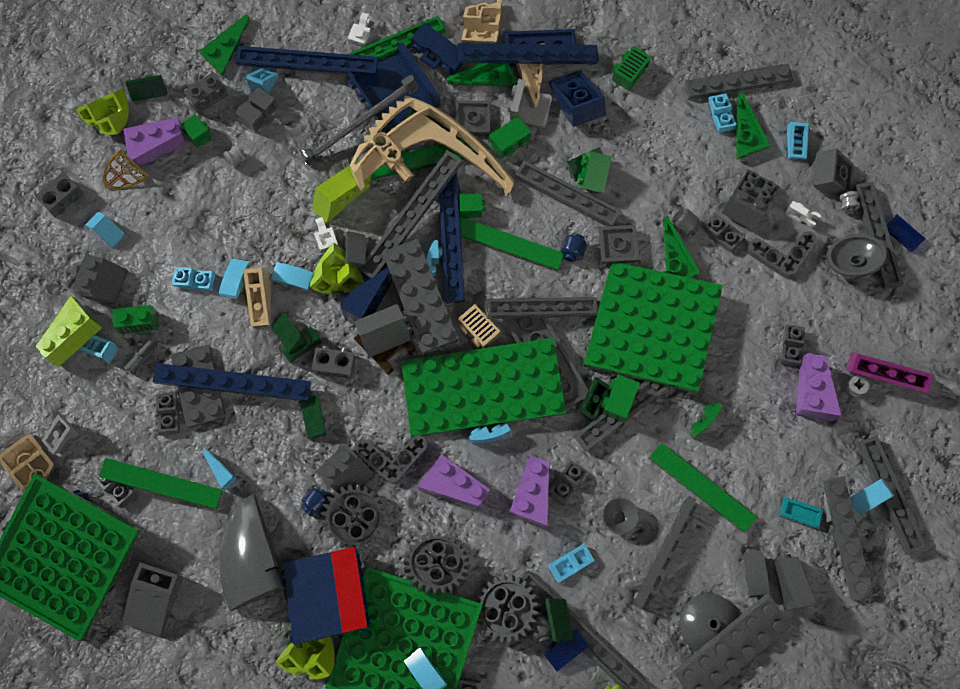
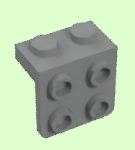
[508,79,552,128]

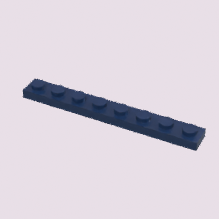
[457,43,599,64]
[235,46,379,76]
[437,160,465,304]
[152,363,312,402]

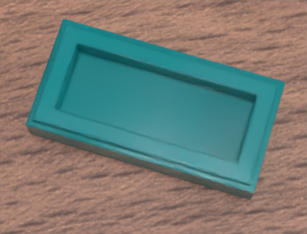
[779,497,824,529]

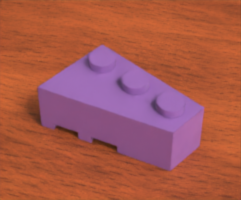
[123,117,186,167]
[796,353,841,421]
[418,455,490,509]
[509,455,549,529]

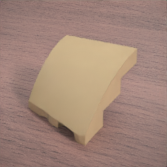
[461,0,503,44]
[0,432,54,494]

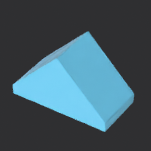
[246,68,279,94]
[85,212,126,248]

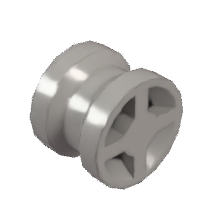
[223,145,246,168]
[839,191,860,212]
[845,375,869,398]

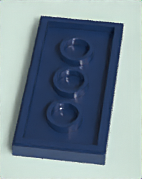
[505,29,576,66]

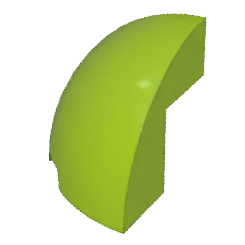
[75,88,129,135]
[310,242,364,294]
[276,637,335,679]

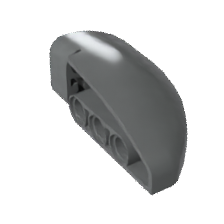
[219,495,286,611]

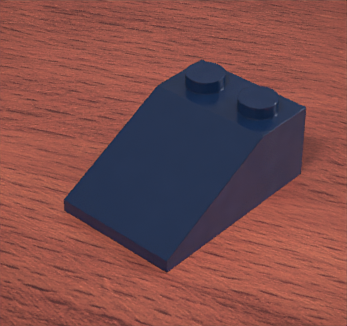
[549,71,606,127]
[340,268,392,325]

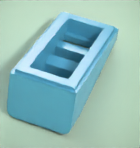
[787,122,809,160]
[78,335,118,363]
[203,450,237,490]

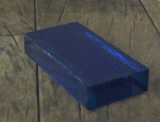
[887,214,926,253]
[544,628,589,671]

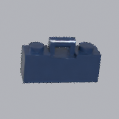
[411,23,464,75]

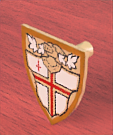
[103,150,148,189]

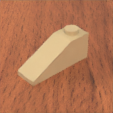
[243,265,271,326]

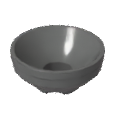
[602,497,639,535]

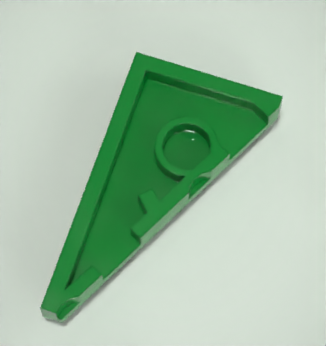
[199,14,250,77]
[446,63,518,86]
[736,92,770,160]
[663,216,700,278]

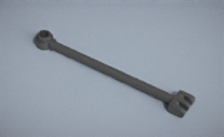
[301,75,419,165]

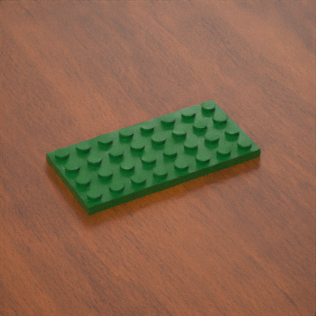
[401,338,566,437]

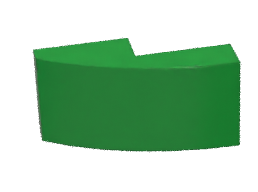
[689,402,722,439]

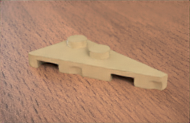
[516,43,545,109]

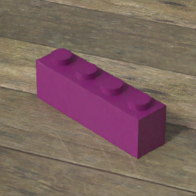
[846,352,934,393]

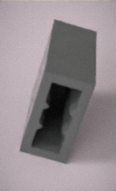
[354,304,412,357]

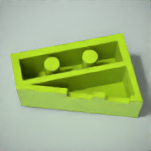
[312,162,372,224]
[36,296,102,367]

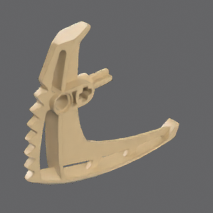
[350,96,514,197]

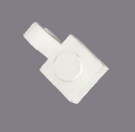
[348,12,371,47]
[785,201,821,228]
[314,217,338,252]

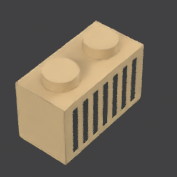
[458,304,501,349]

